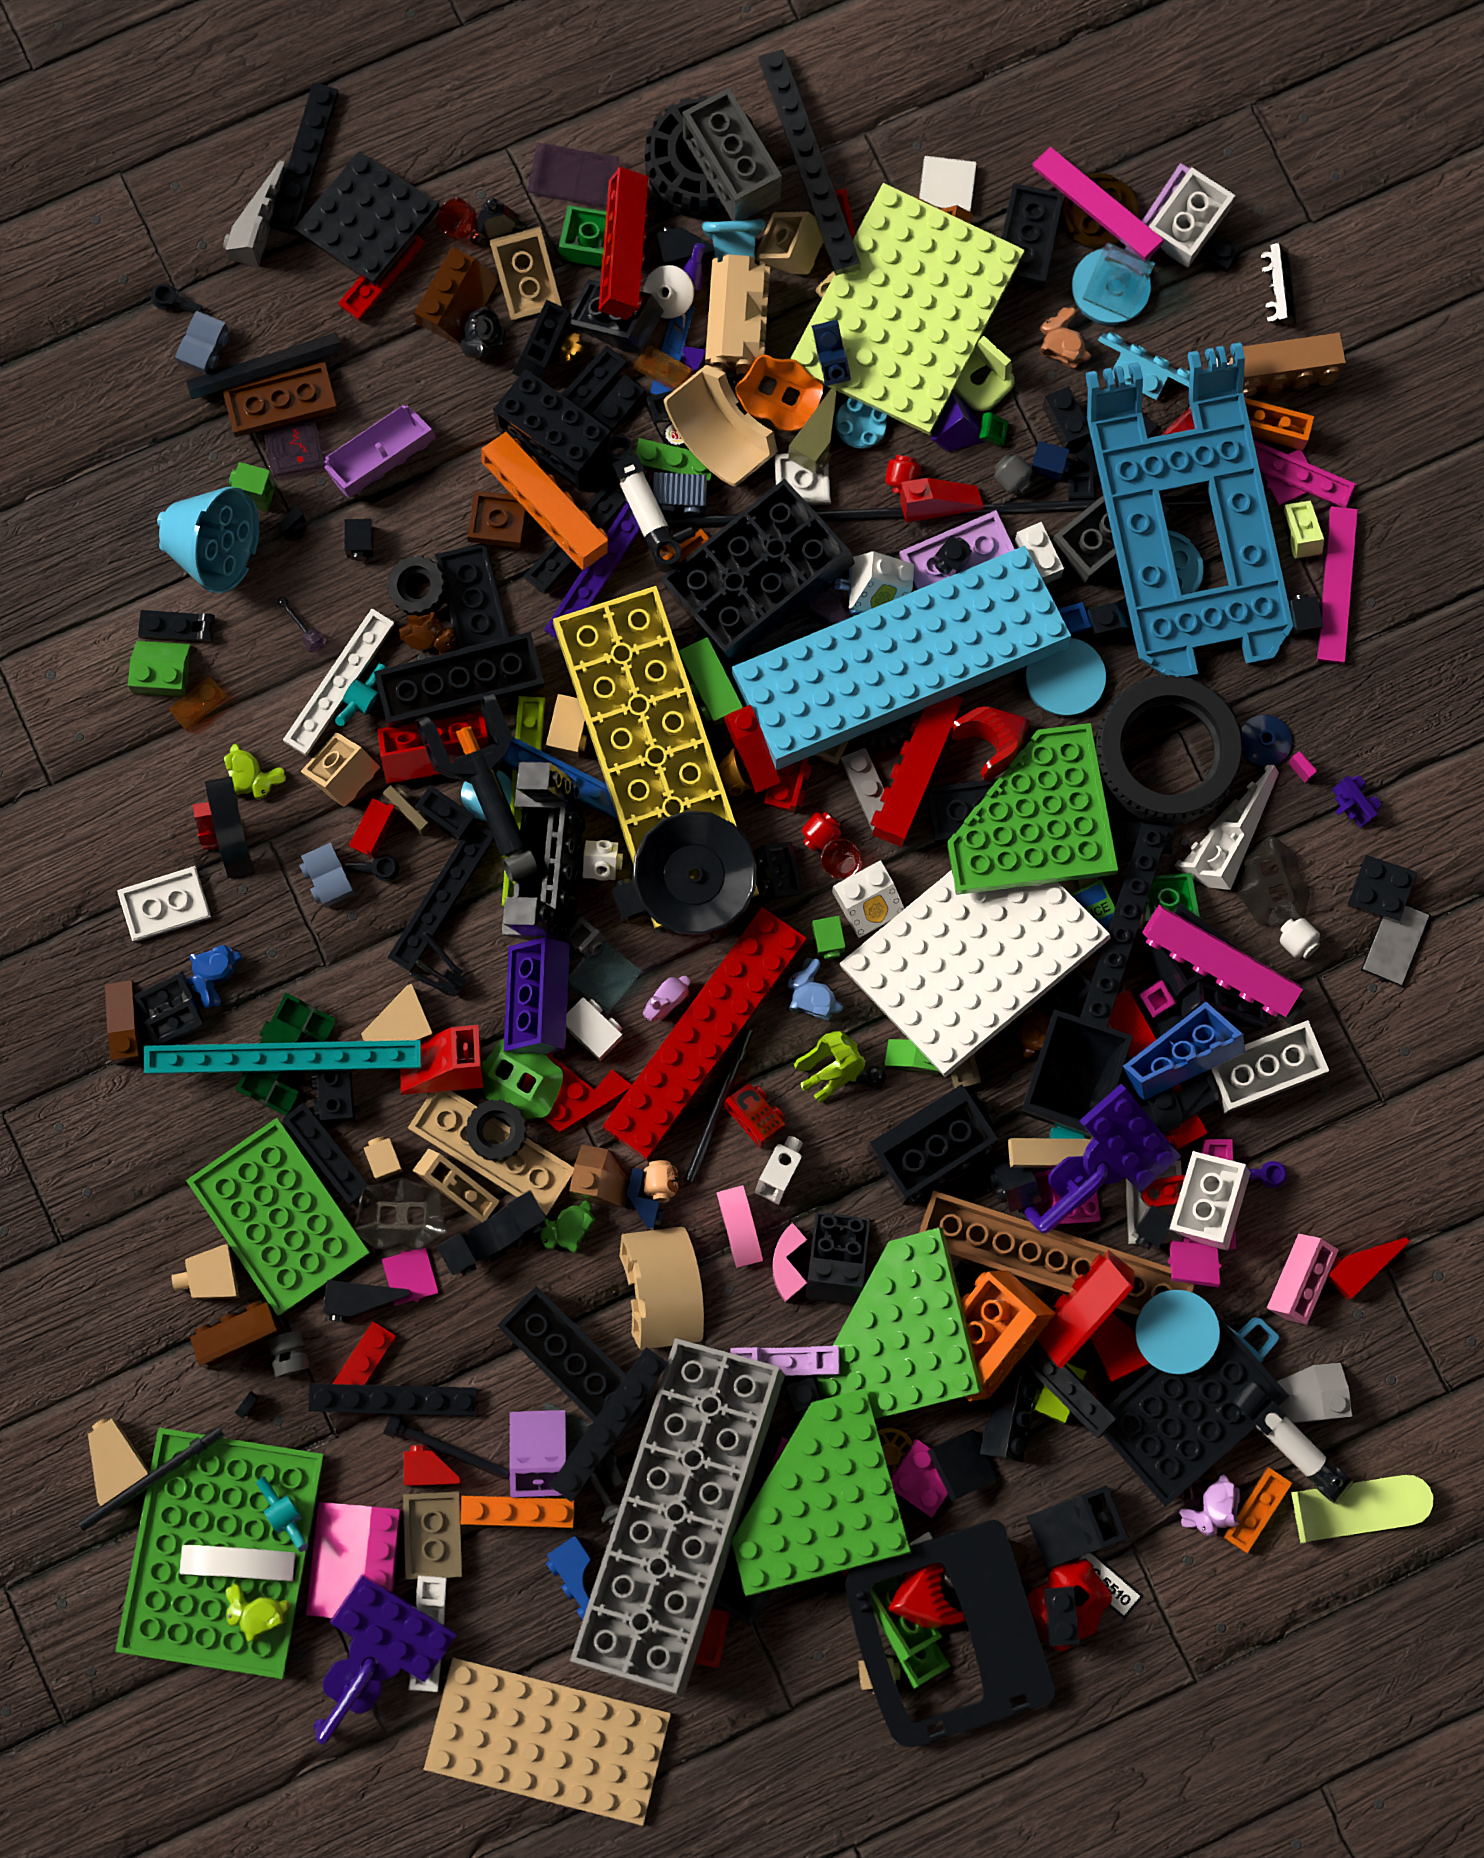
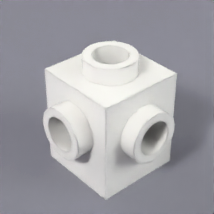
[583,840,623,881]

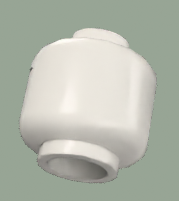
[1280,918,1320,959]

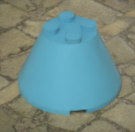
[157,486,259,593]

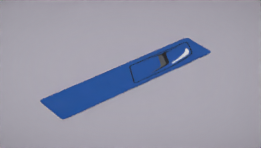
[650,306,695,394]

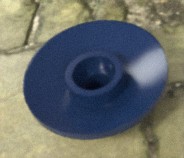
[1241,715,1292,767]

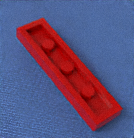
[338,236,425,322]

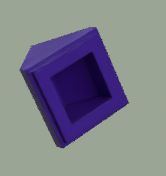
[682,346,706,376]

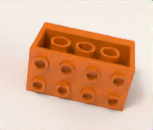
[961,1270,1056,1401]

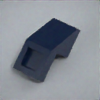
[811,319,851,386]
[627,1168,663,1230]

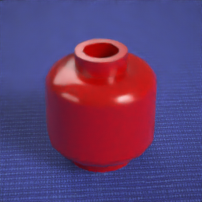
[885,455,922,494]
[802,811,841,852]

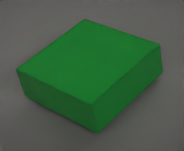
[979,412,1008,447]

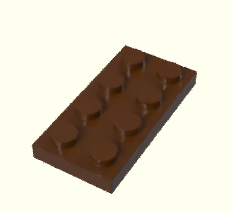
[223,362,338,438]

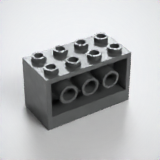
[683,88,782,221]

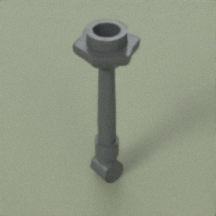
[589,1470,621,1525]

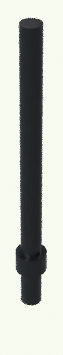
[684,1028,754,1183]
[78,1426,225,1531]

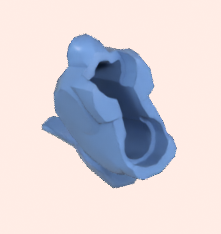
[787,958,843,1021]

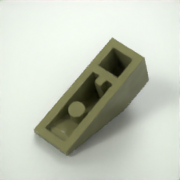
[788,388,837,474]

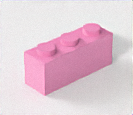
[1267,1234,1339,1325]

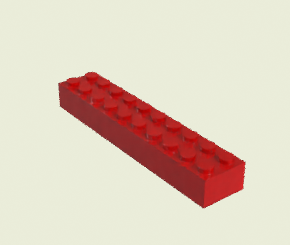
[602,907,807,1161]

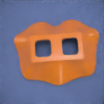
[735,355,824,432]

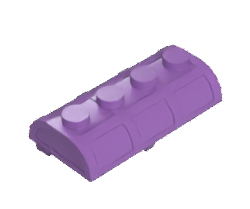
[324,405,436,498]

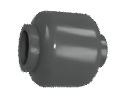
[994,454,1033,493]

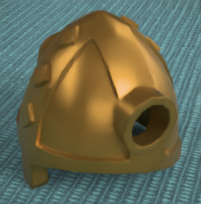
[718,747,753,796]

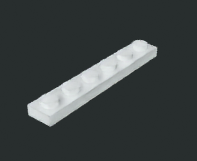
[283,609,395,756]

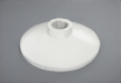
[644,265,694,319]

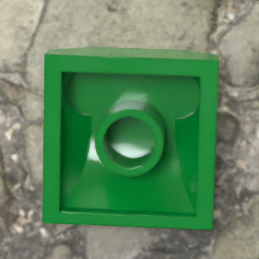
[559,205,606,266]
[1142,873,1200,927]

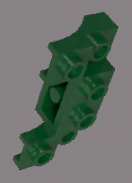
[235,992,337,1116]

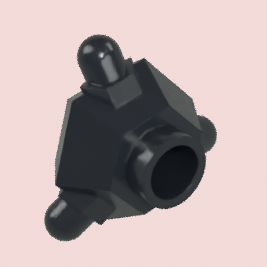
[470,197,528,245]

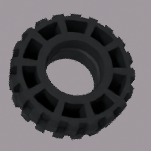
[644,95,760,218]

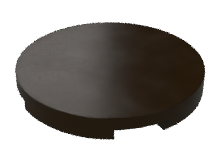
[1061,173,1140,250]

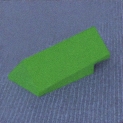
[870,1574,950,1689]

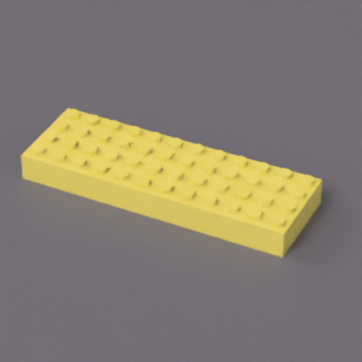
[553,586,759,929]

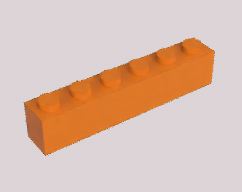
[481,432,608,570]

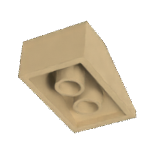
[490,227,562,320]

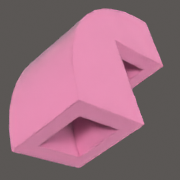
[717,1185,763,1268]
[772,1223,807,1303]

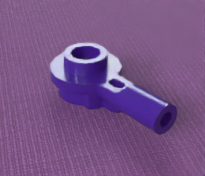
[1249,1161,1287,1188]

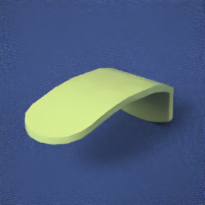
[1292,1475,1433,1543]

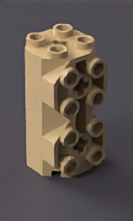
[705,255,770,374]

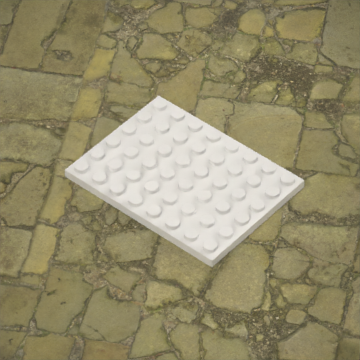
[839,870,1110,1077]

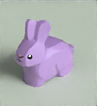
[643,976,690,1022]
[1180,1475,1240,1537]

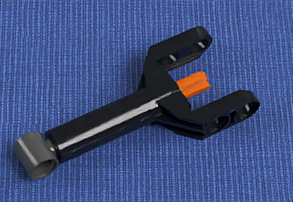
[416,692,538,882]

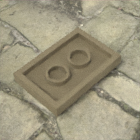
[403,1492,462,1579]

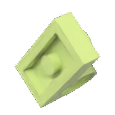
[1284,501,1324,559]

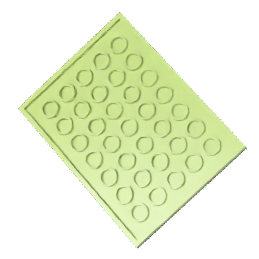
[791,183,1024,435]

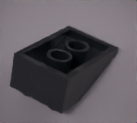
[565,279,664,355]

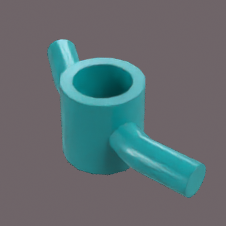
[335,663,386,726]
[256,1476,308,1552]

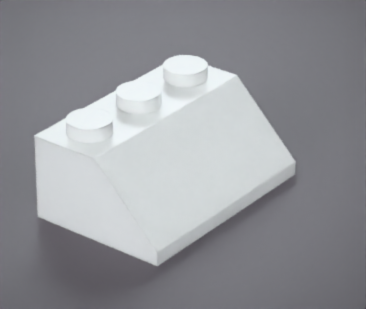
[1149,167,1235,268]
[1170,1151,1251,1250]

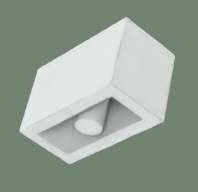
[1014,522,1064,584]
[566,997,623,1061]

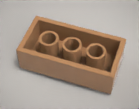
[1228,333,1346,397]

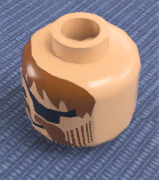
[643,1160,679,1203]

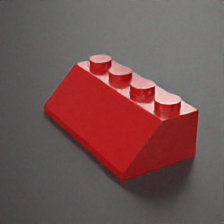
[377,710,489,784]
[1037,1250,1134,1369]

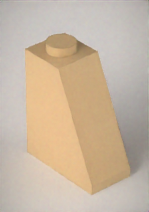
[361,984,433,1041]
[88,1418,150,1506]

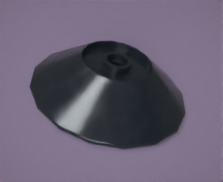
[632,811,757,935]

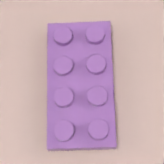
[899,510,1015,590]

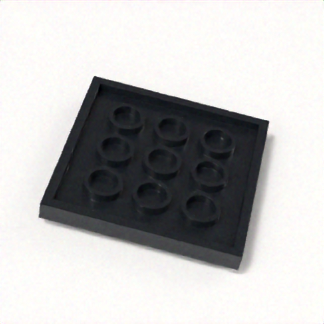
[294,151,440,286]

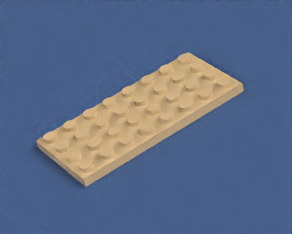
[424,1658,671,1826]

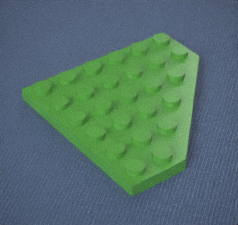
[947,723,1118,895]
[816,1228,983,1420]
[731,1388,910,1597]

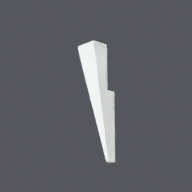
[1175,765,1279,890]

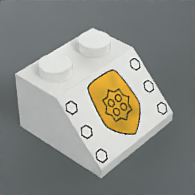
[849,551,914,613]
[832,860,904,939]

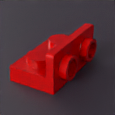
[764,757,812,813]

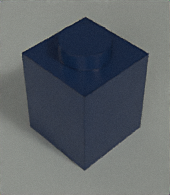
[1031,441,1072,482]

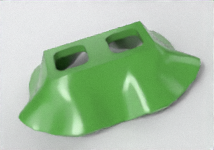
[481,1039,563,1119]

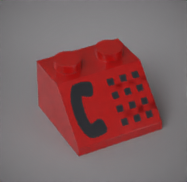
[724,1083,785,1148]

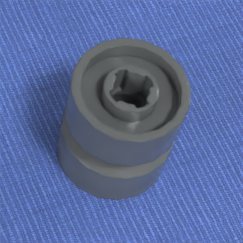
[267,1331,311,1378]

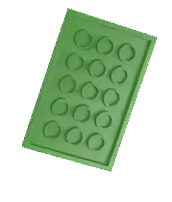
[186,1118,370,1316]

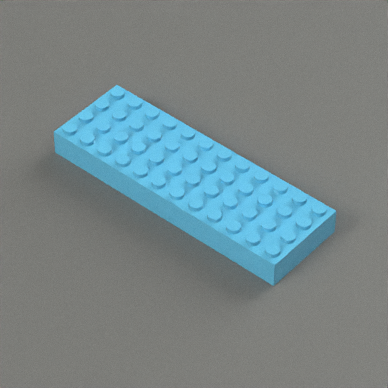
[732,546,1071,770]

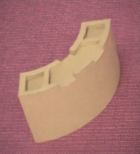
[664,365,778,486]
[619,1227,704,1350]

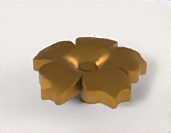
[554,333,583,364]

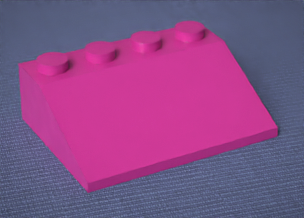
[306,1502,402,1618]

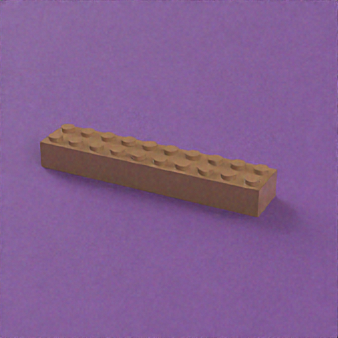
[919,1190,1195,1318]

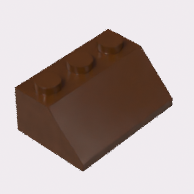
[414,247,500,346]
[190,1300,282,1369]

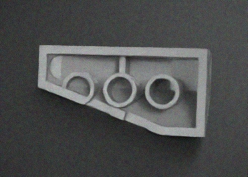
[223,161,287,267]
[1277,1363,1352,1423]

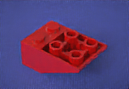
[400,1025,484,1095]

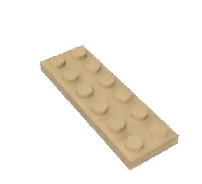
[408,1091,574,1216]

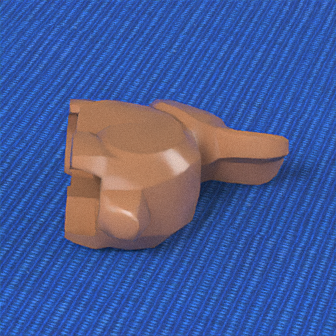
[1039,307,1091,369]

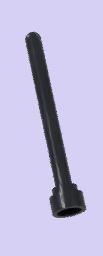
[383,1414,510,1480]

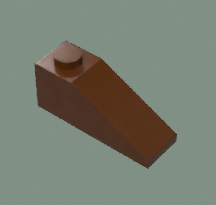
[105,980,143,1065]

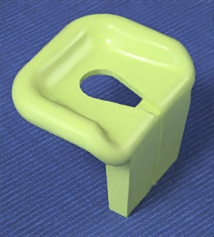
[953,336,1015,411]

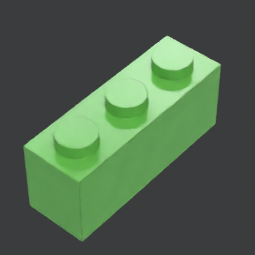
[679,637,743,728]

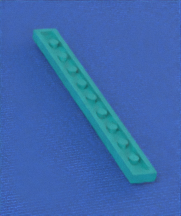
[144,1040,421,1075]

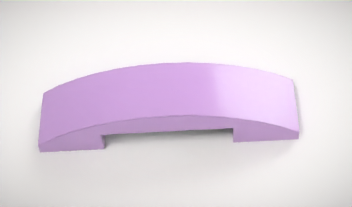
[730,1346,840,1376]

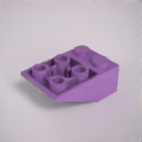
[510,1410,567,1497]

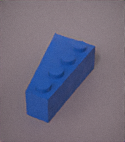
[1123,1002,1245,1100]

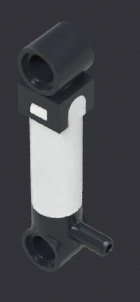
[606,434,695,573]
[1230,1380,1354,1504]

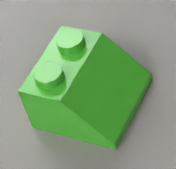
[128,641,191,697]

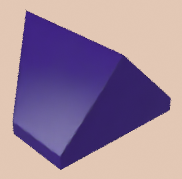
[931,392,986,451]

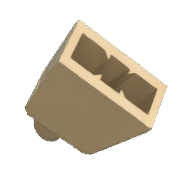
[172,1244,239,1300]

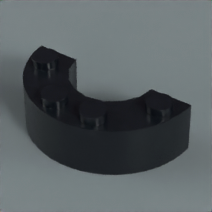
[437,1190,548,1277]

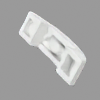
[180,1545,295,1581]
[409,1576,447,1692]

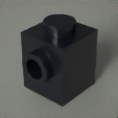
[933,535,972,577]

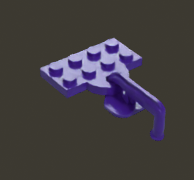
[1021,1084,1181,1233]
[314,1574,456,1744]

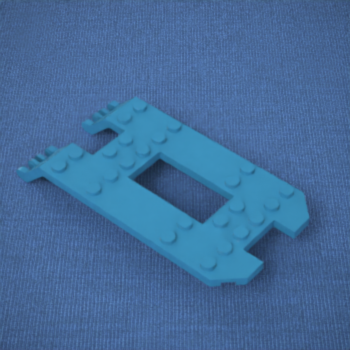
[1086,342,1293,677]

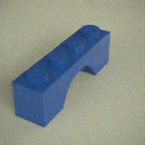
[546,1536,591,1620]

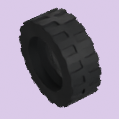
[387,555,449,617]
[466,1099,527,1162]

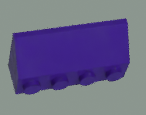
[504,937,570,1054]

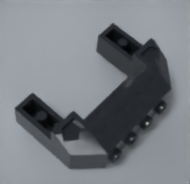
[502,762,586,941]

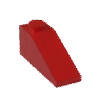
[900,478,984,523]
[723,704,781,793]
[1326,1238,1410,1300]

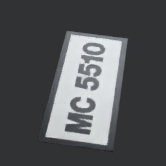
[1074,1552,1144,1619]

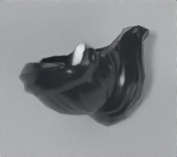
[460,306,505,359]

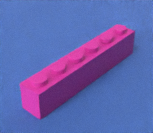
[1142,904,1303,1017]

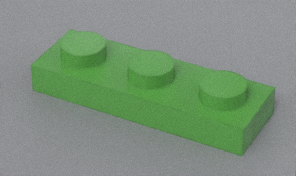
[635,438,712,484]

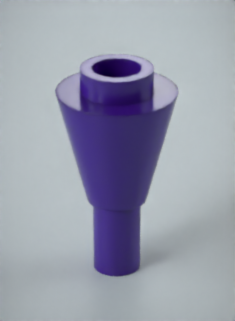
[683,243,705,292]

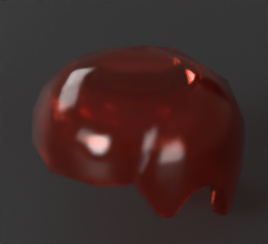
[436,197,477,240]
[820,838,864,881]

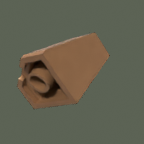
[569,1144,630,1208]

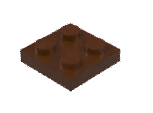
[467,491,526,548]

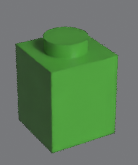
[812,916,845,959]

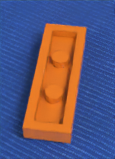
[1222,1467,1292,1553]

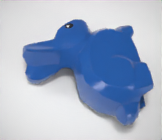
[187,945,243,1008]

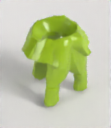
[794,1031,865,1103]

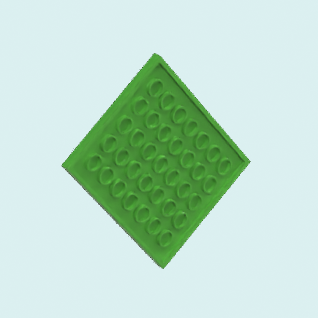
[115,1428,324,1679]

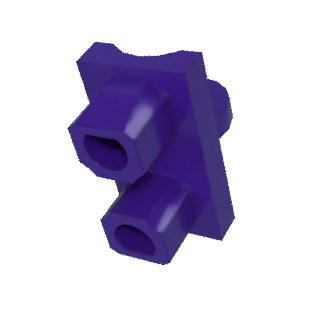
[1331,775,1382,828]

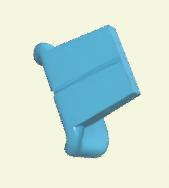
[702,218,766,263]

